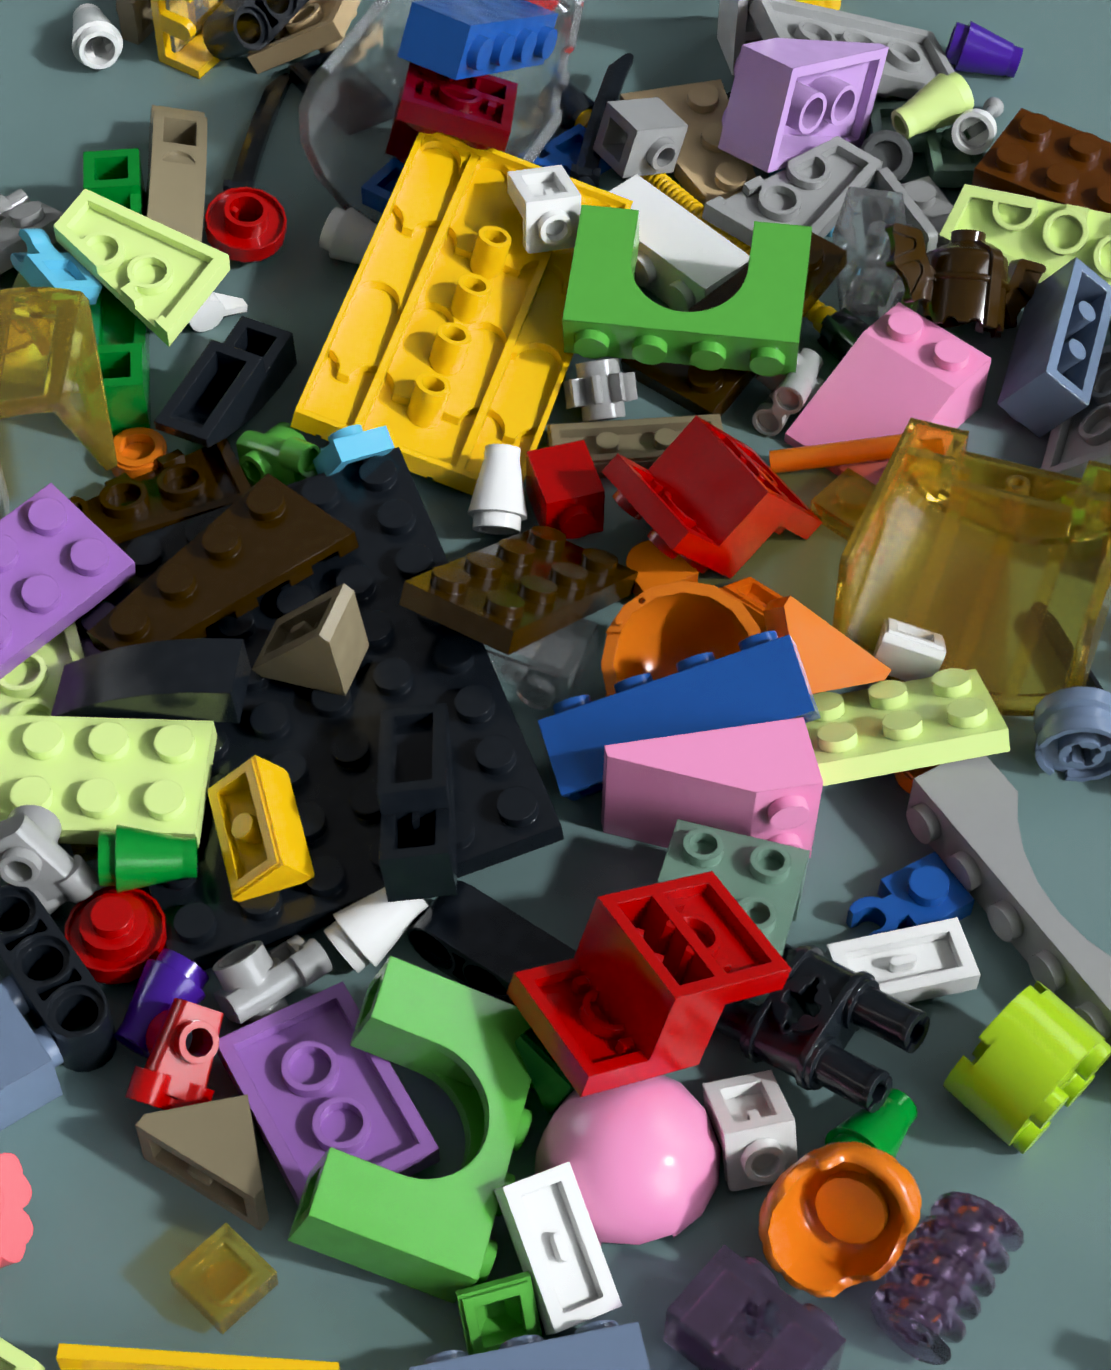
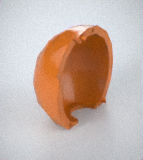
[601,580,761,697]

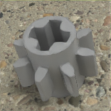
[563,358,638,422]

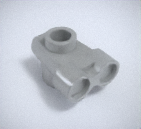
[752,348,825,436]
[0,805,99,915]
[212,934,332,1024]

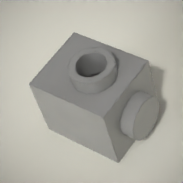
[593,97,688,178]

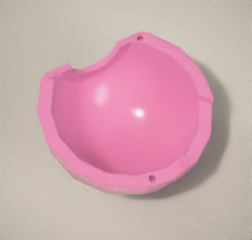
[535,1075,721,1246]

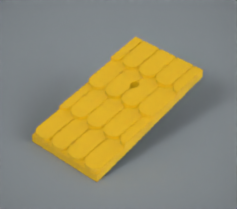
[290,132,633,495]

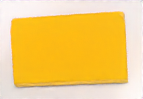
[207,755,315,902]

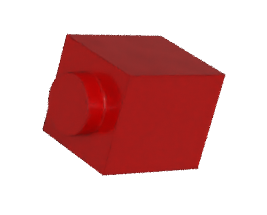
[526,440,605,539]

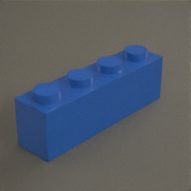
[397,0,559,80]
[538,631,821,801]

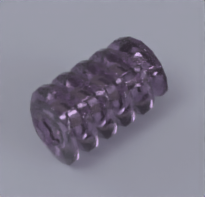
[871,1191,1024,1365]

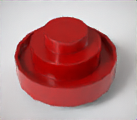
[205,187,287,263]
[65,886,167,985]

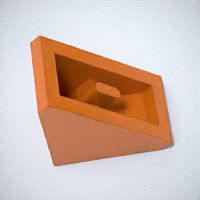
[763,595,891,694]

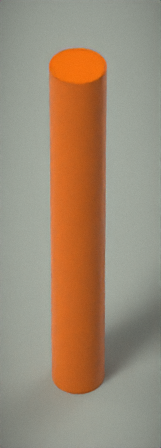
[769,428,949,474]

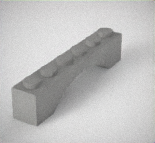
[906,756,1111,1062]

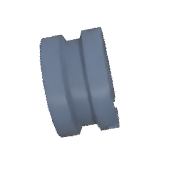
[1033,686,1111,782]

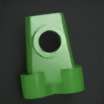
[236,422,321,486]

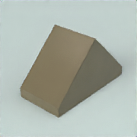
[252,583,369,696]
[135,1094,269,1231]

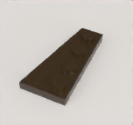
[621,232,848,417]
[69,438,251,545]
[87,473,359,652]

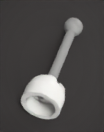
[951,97,1004,155]

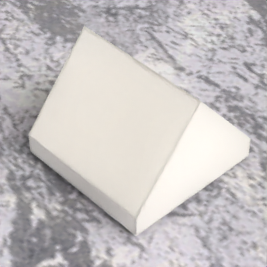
[873,617,946,681]

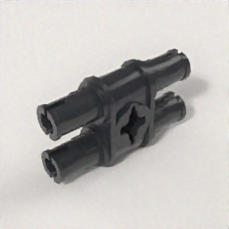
[715,943,930,1113]

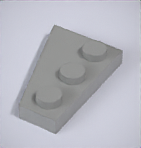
[702,136,883,247]

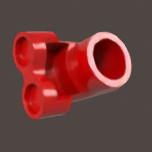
[125,998,224,1110]

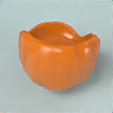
[758,1141,922,1298]

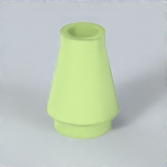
[891,72,974,140]

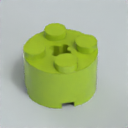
[943,981,1111,1154]

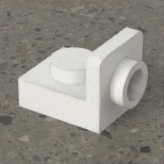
[507,165,581,254]
[702,1070,798,1191]

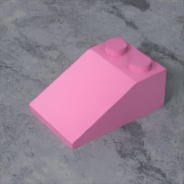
[784,302,992,501]
[601,717,823,858]

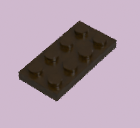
[399,526,638,655]

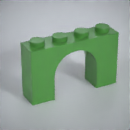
[562,205,812,376]
[288,955,534,1304]

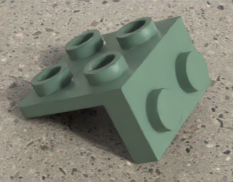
[657,819,810,956]

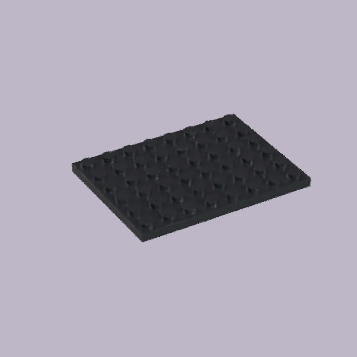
[75,447,564,970]

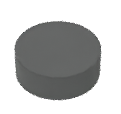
[861,130,913,184]

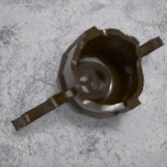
[885,223,1046,339]

